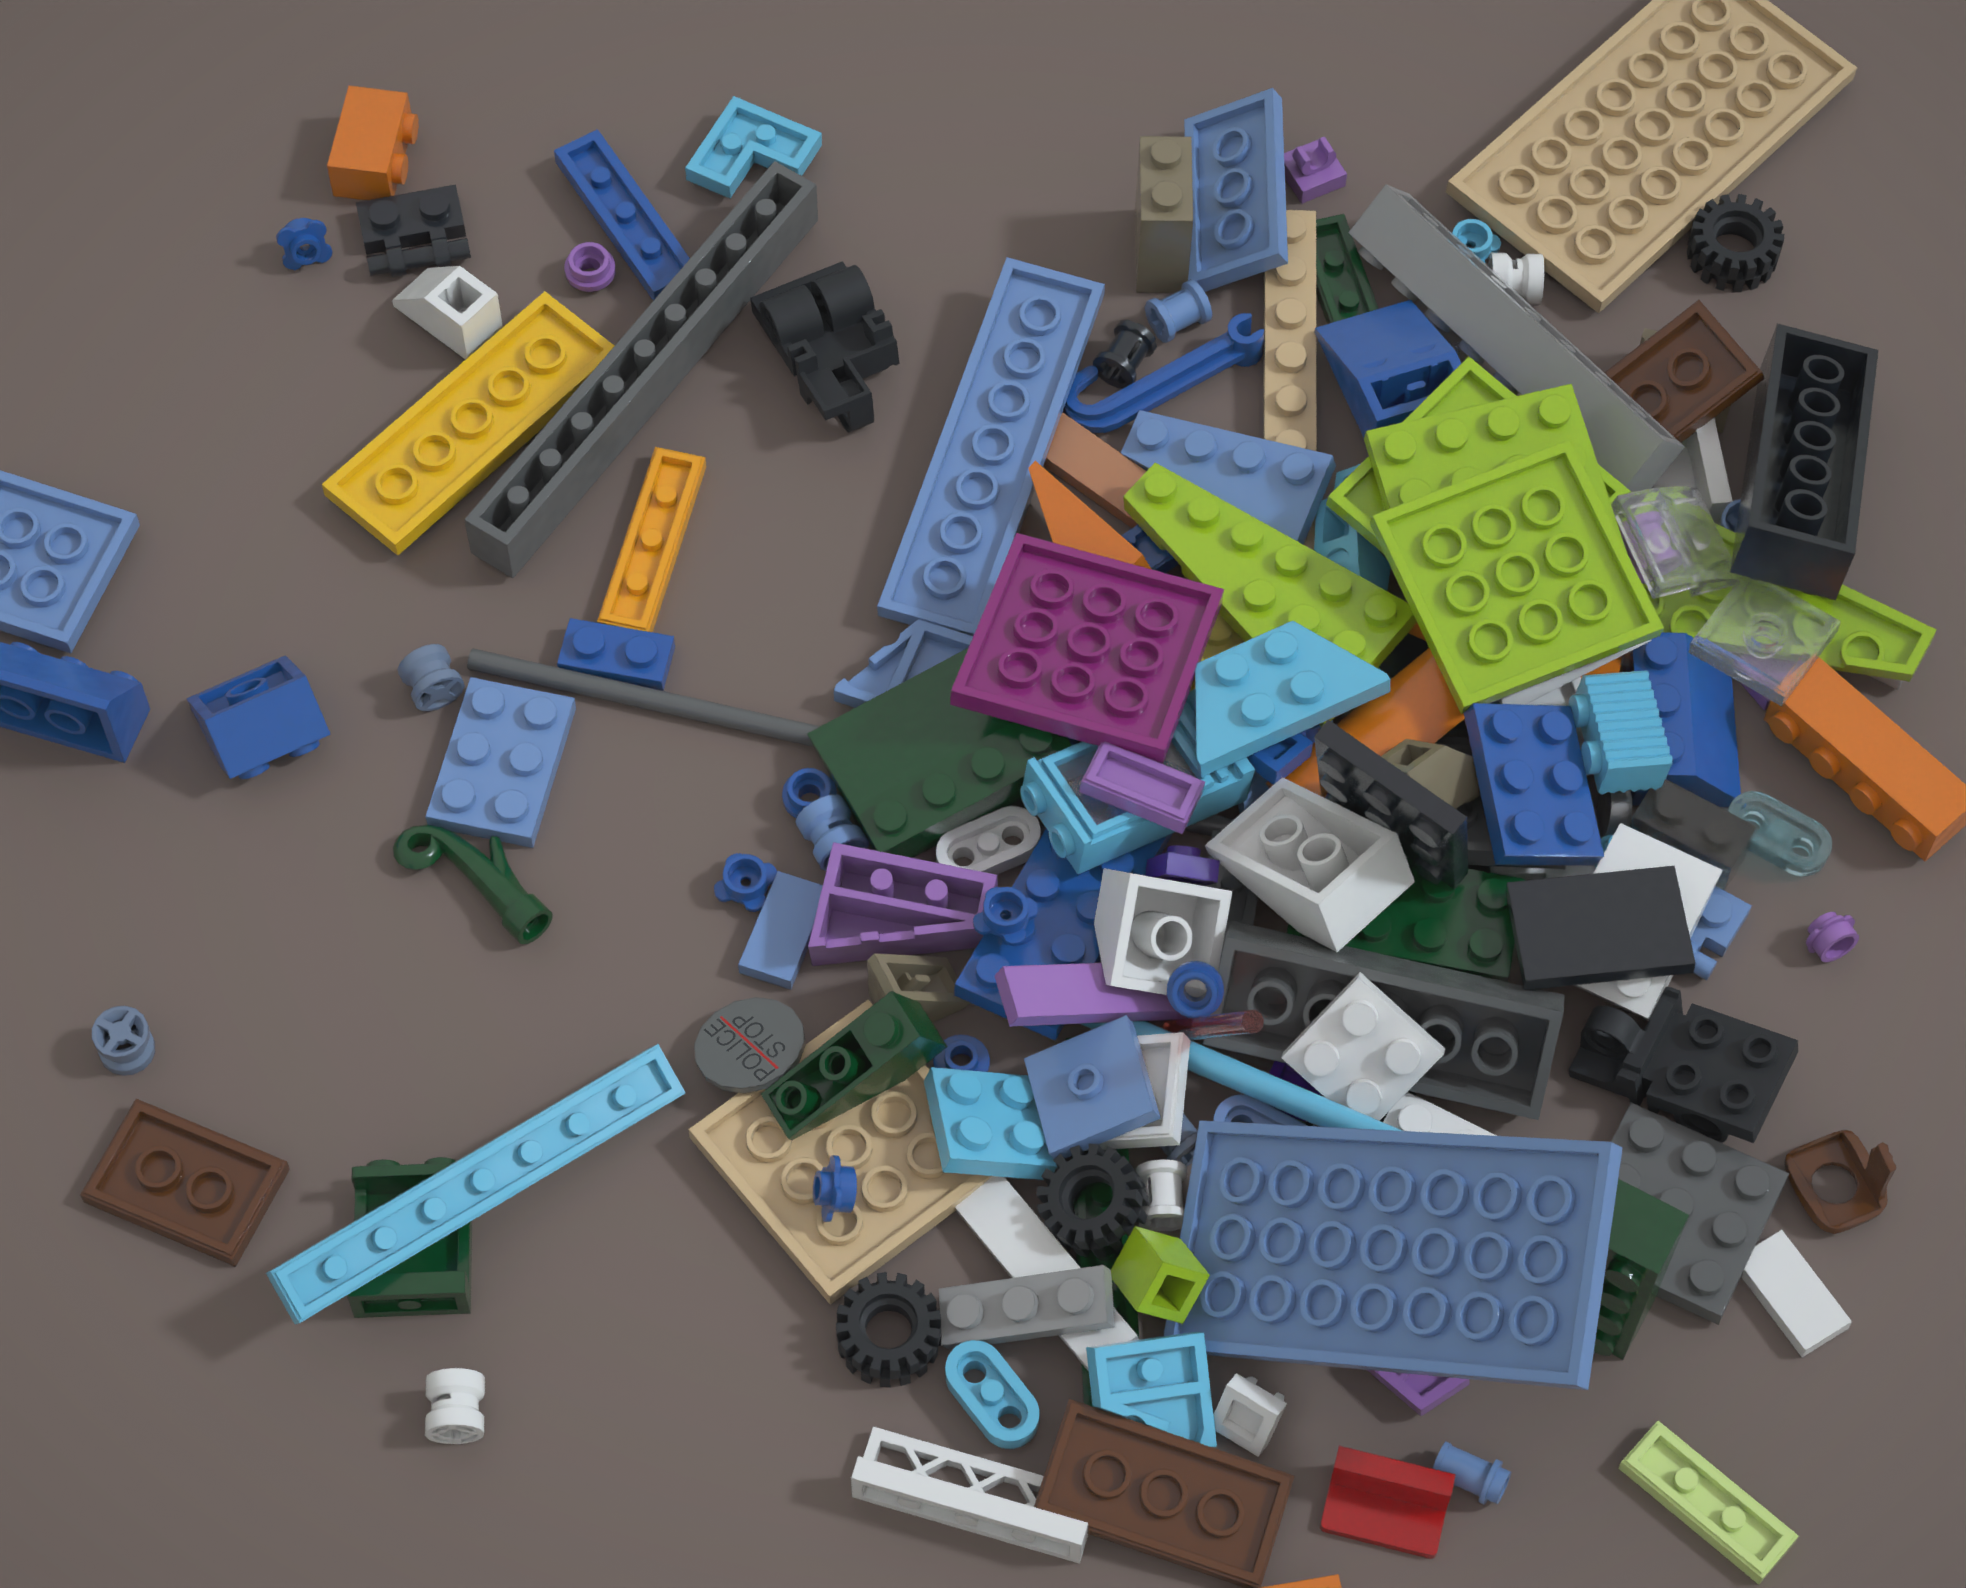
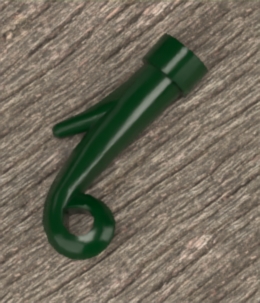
[393,825,553,944]

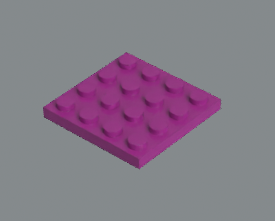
[950,533,1224,764]

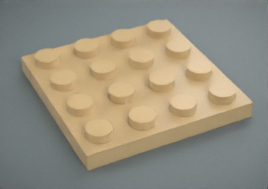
[689,1000,992,1305]

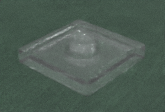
[1688,576,1841,706]

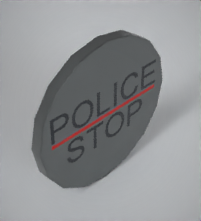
[694,997,806,1093]

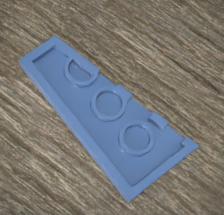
[1121,410,1336,544]

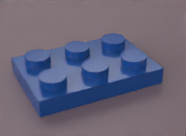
[1464,703,1604,866]

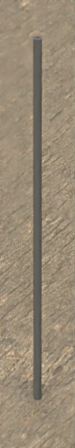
[467,648,1234,836]

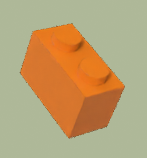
[327,85,419,200]

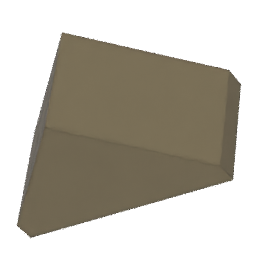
[867,953,970,1023]

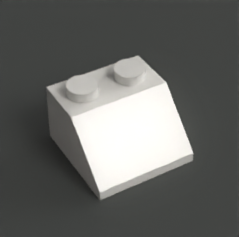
[1094,868,1232,997]

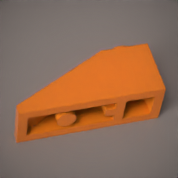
[1028,461,1151,569]

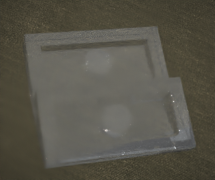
[1611,486,1741,599]

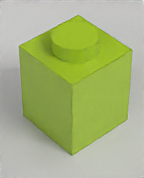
[1111,1226,1210,1324]

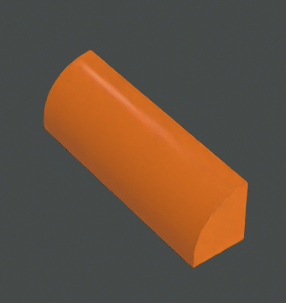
[1265,648,1465,797]

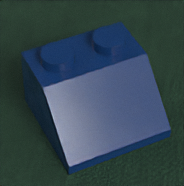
[186,655,330,779]

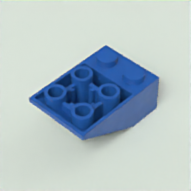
[1314,300,1461,438]

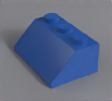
[1622,632,1742,807]
[0,642,150,763]

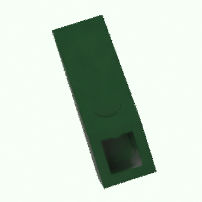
[761,991,948,1140]

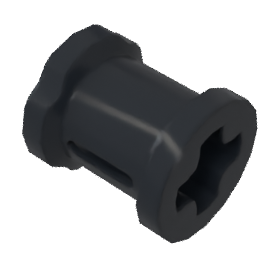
[1093,320,1157,389]

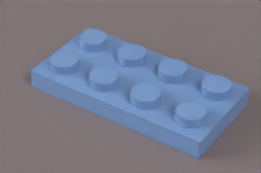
[1184,88,1288,292]

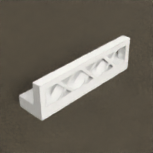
[851,1427,1088,1564]

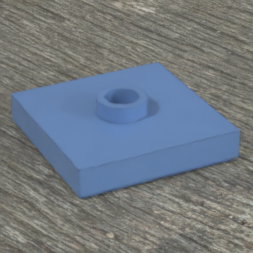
[1024,1015,1161,1159]

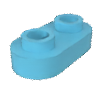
[945,1340,1039,1449]

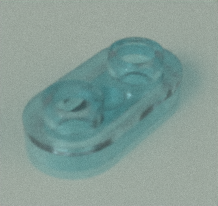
[1725,791,1832,876]

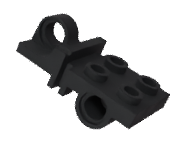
[750,261,900,432]
[1569,986,1799,1143]

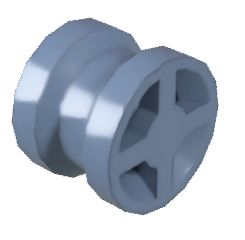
[397,644,465,711]
[92,1006,155,1076]

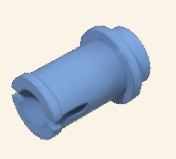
[1432,1441,1511,1505]

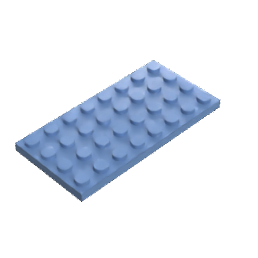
[1164,1120,1623,1390]

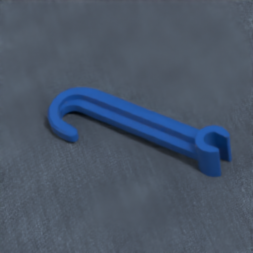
[1063,313,1264,433]

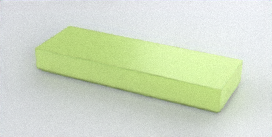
[1618,1421,1799,1584]

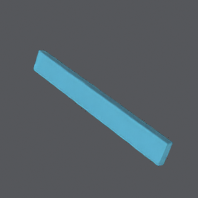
[266,1044,686,1324]

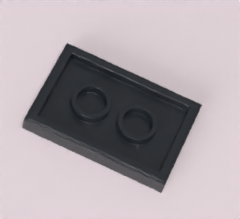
[1506,865,1696,990]

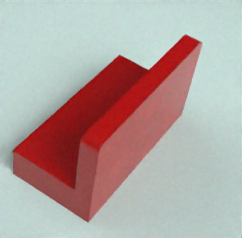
[1320,1445,1456,1559]

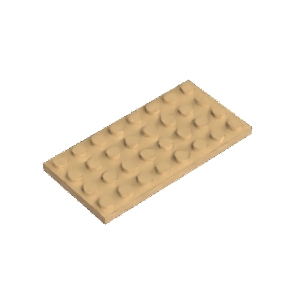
[1445,0,1857,313]

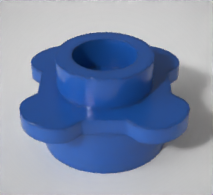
[276,218,332,270]
[714,853,777,912]
[973,887,1038,946]
[813,1155,857,1222]

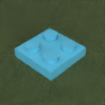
[924,1067,1057,1180]

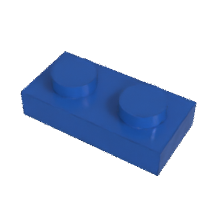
[557,618,675,691]

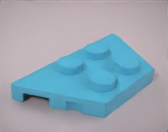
[1195,621,1390,777]

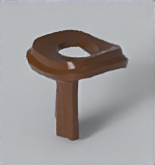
[1784,1130,1896,1234]

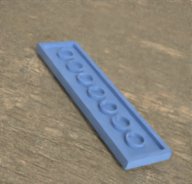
[877,257,1105,636]

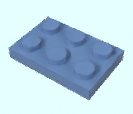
[425,677,576,848]

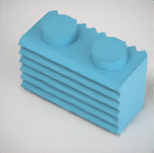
[1568,670,1672,795]

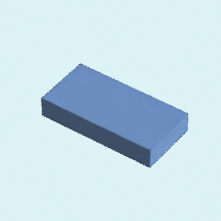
[738,871,823,990]

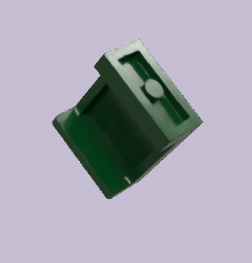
[347,1157,472,1318]

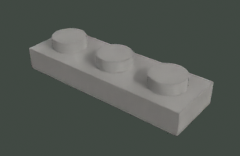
[939,1265,1115,1350]

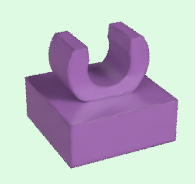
[1284,136,1347,204]

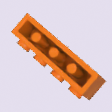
[1763,656,1966,862]

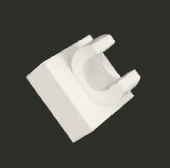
[1213,1373,1287,1457]

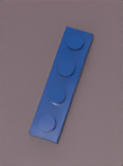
[554,129,690,301]

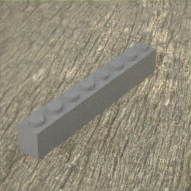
[1348,184,1685,495]

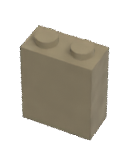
[1135,136,1193,293]

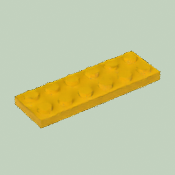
[322,291,615,556]

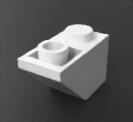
[392,266,503,360]

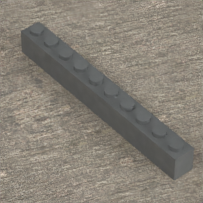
[464,161,818,578]

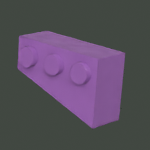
[808,842,998,966]

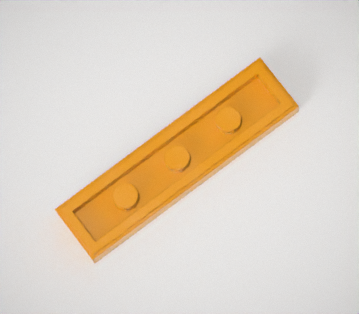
[597,447,706,632]

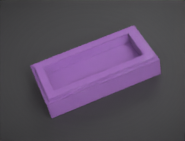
[1079,741,1205,834]

